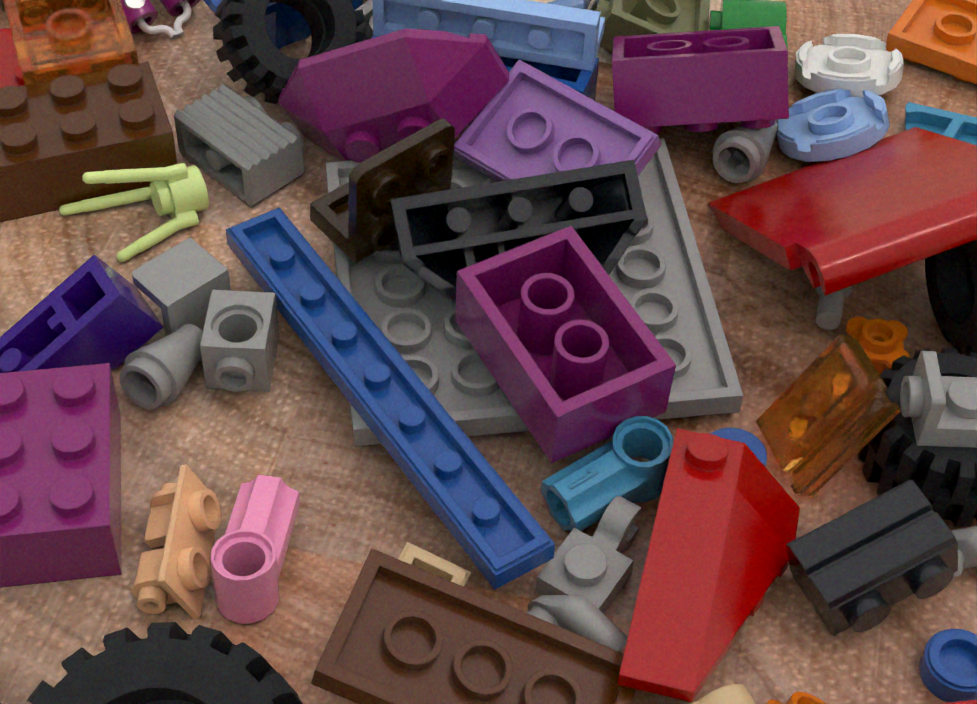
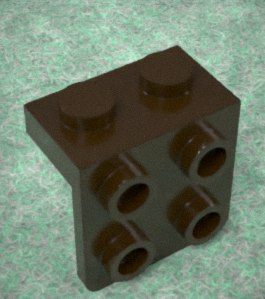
[310,119,455,263]

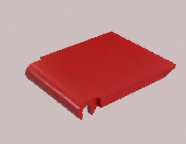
[708,127,977,296]

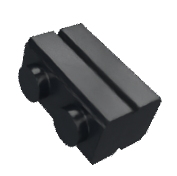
[786,480,958,636]

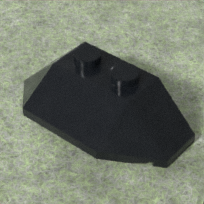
[389,160,647,306]

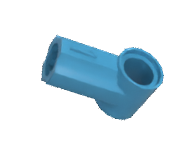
[541,416,673,531]

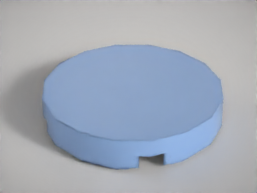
[776,89,890,162]

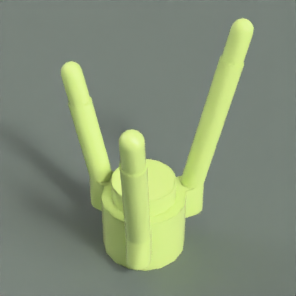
[59,162,209,262]

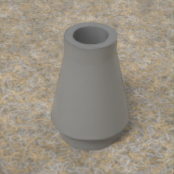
[713,121,778,183]
[119,324,203,410]

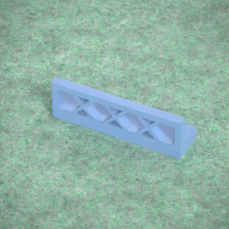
[373,0,605,71]

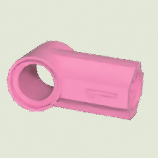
[211,475,300,624]

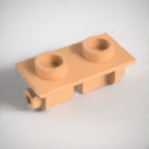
[132,464,221,620]

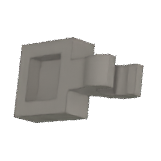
[536,495,642,614]

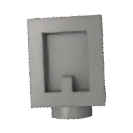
[900,351,977,448]

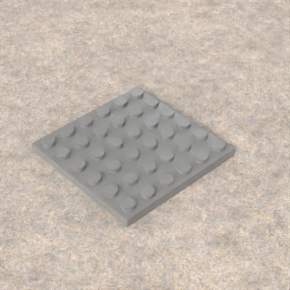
[325,138,743,446]

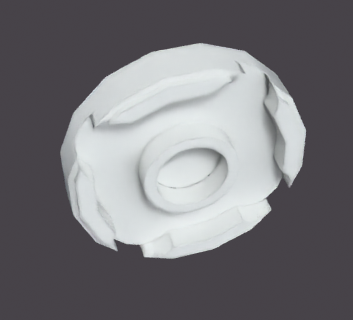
[795,34,904,97]

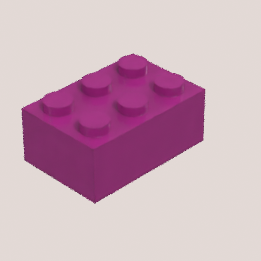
[612,26,789,134]
[455,226,676,464]
[0,363,122,588]

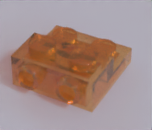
[3,0,138,85]

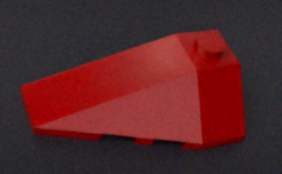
[617,428,800,702]

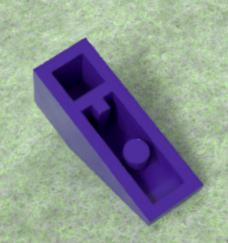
[0,255,163,373]

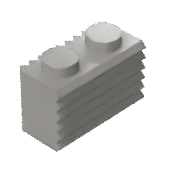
[174,84,304,207]

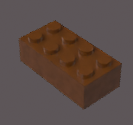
[0,61,178,222]

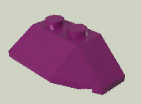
[278,28,509,163]

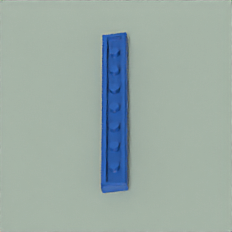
[225,207,555,590]

